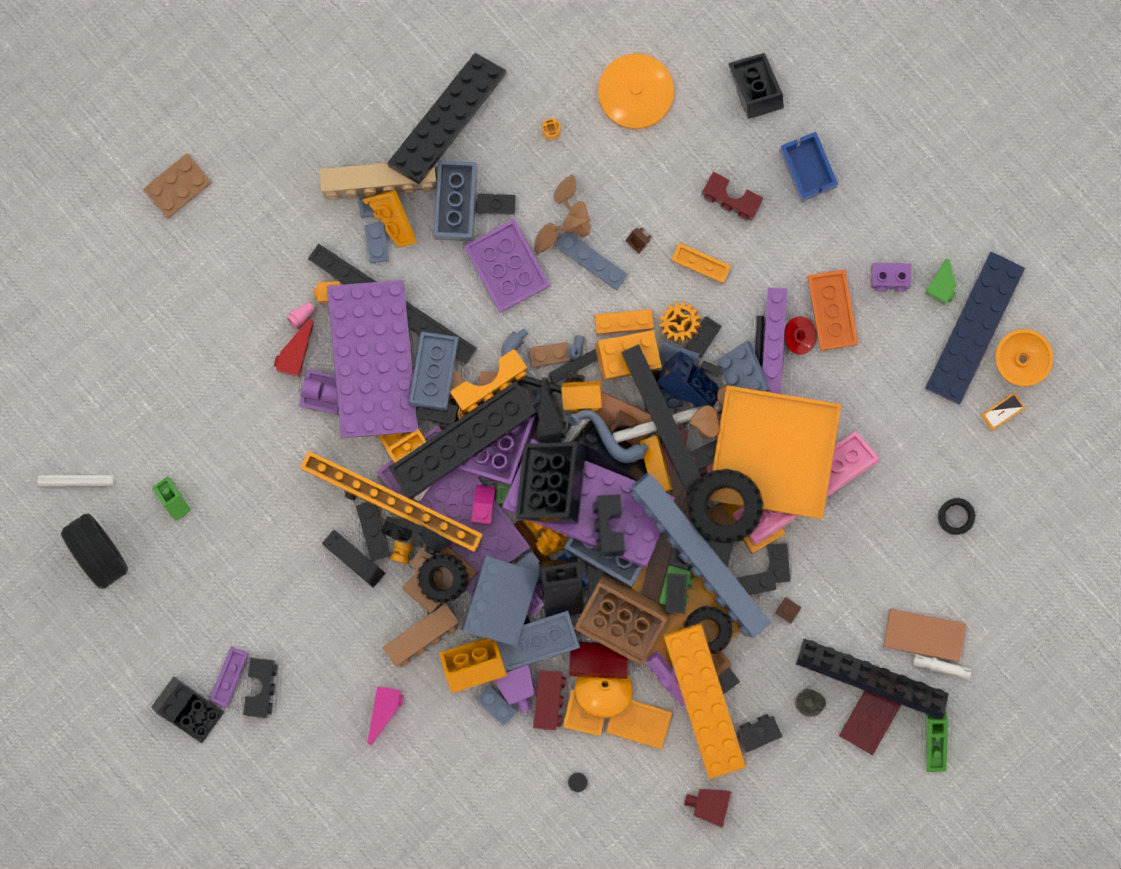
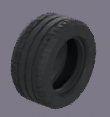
[61,514,128,589]

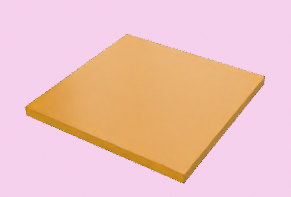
[709,385,842,519]

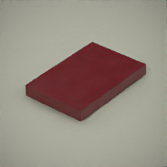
[569,642,628,679]
[839,691,901,755]

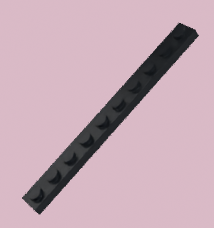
[308,243,477,364]

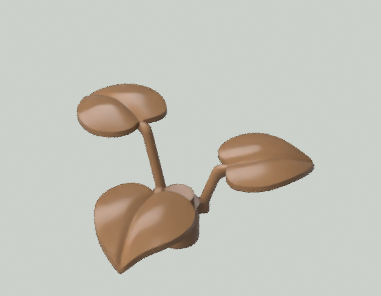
[535,174,591,255]
[689,385,727,439]

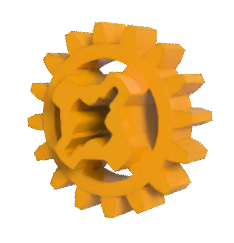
[659,301,701,343]
[536,528,570,556]

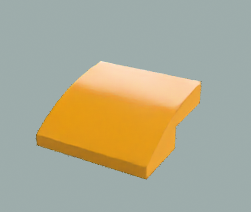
[378,428,427,463]

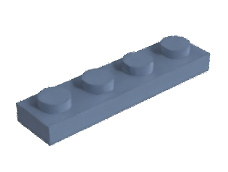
[555,231,628,291]

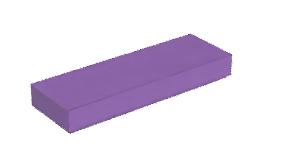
[209,646,249,708]

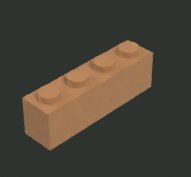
[382,604,460,668]

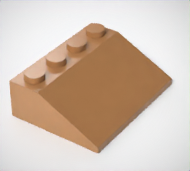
[574,574,670,665]

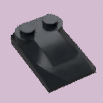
[381,516,450,555]

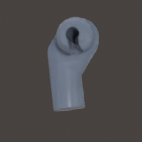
[568,335,585,360]

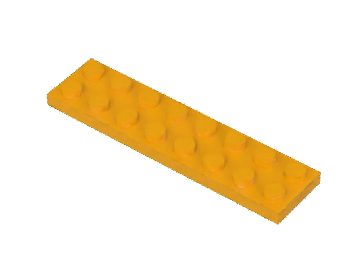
[663,623,746,779]

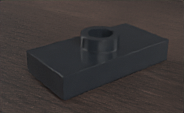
[477,194,516,215]
[685,316,722,358]

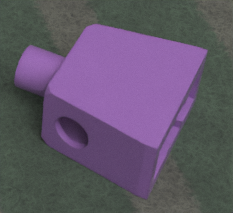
[495,665,535,713]

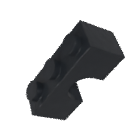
[593,494,625,557]
[243,657,278,718]

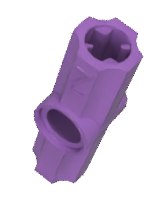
[645,651,685,707]

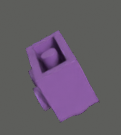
[871,263,911,292]

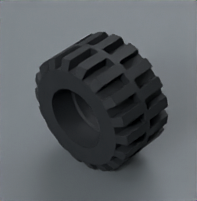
[417,553,469,603]
[684,606,733,655]

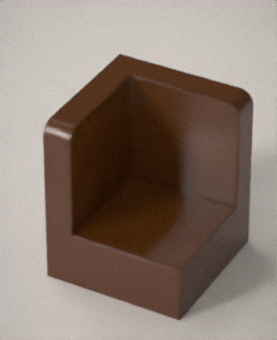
[610,410,637,433]

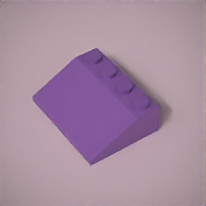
[458,401,539,488]

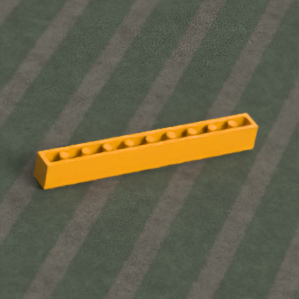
[300,451,483,553]

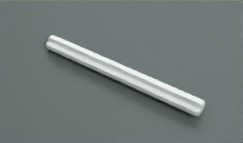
[612,401,721,443]

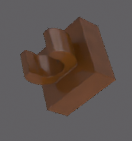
[625,228,651,254]

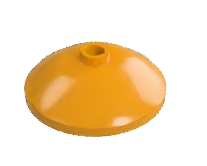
[995,329,1053,387]
[575,674,633,718]

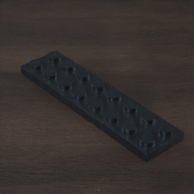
[387,53,506,184]
[388,381,538,500]
[796,638,949,720]

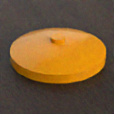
[598,54,674,130]

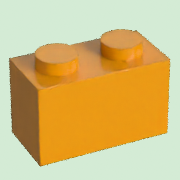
[561,381,603,412]

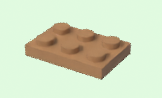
[143,153,212,219]
[409,546,478,601]

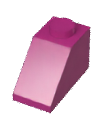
[471,485,496,525]

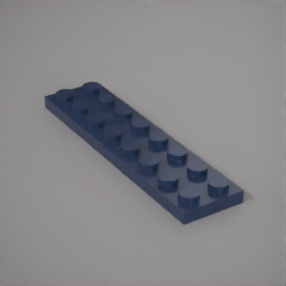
[925,252,1025,405]

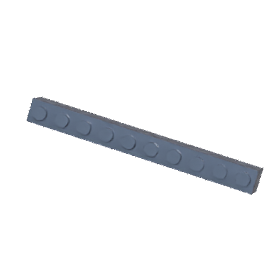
[629,473,771,638]

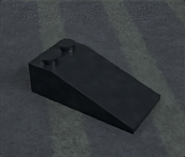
[579,420,648,481]

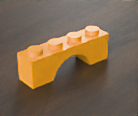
[450,349,528,414]

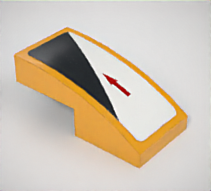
[981,393,1025,431]

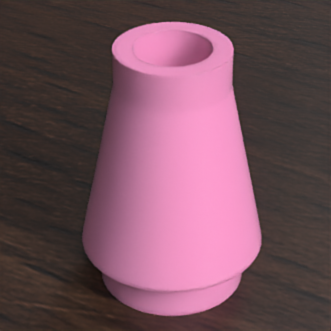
[287,302,316,329]

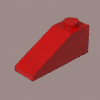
[274,319,314,378]

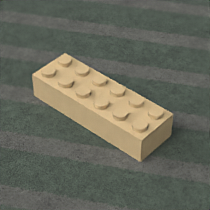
[319,163,437,201]

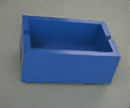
[779,132,838,202]

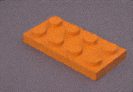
[807,270,858,351]

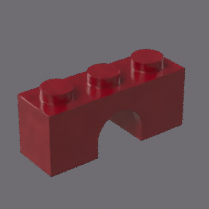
[702,171,764,221]

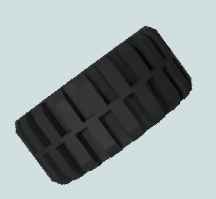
[688,469,763,544]

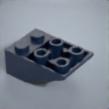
[657,350,720,408]

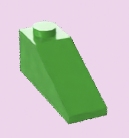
[925,710,948,772]

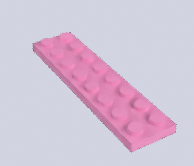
[732,431,880,545]

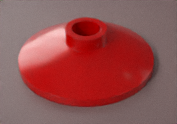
[784,316,816,355]

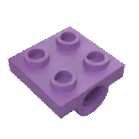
[299,369,338,415]

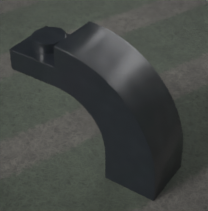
[322,530,386,588]

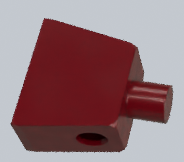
[684,789,731,828]

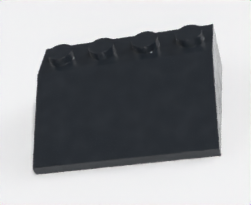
[515,442,586,524]

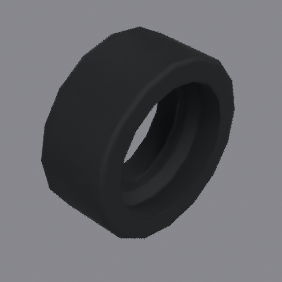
[938,498,976,535]

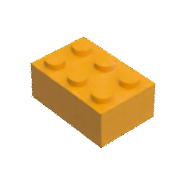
[594,330,662,381]
[439,638,507,694]

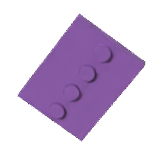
[464,219,550,313]

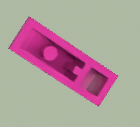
[367,686,404,745]

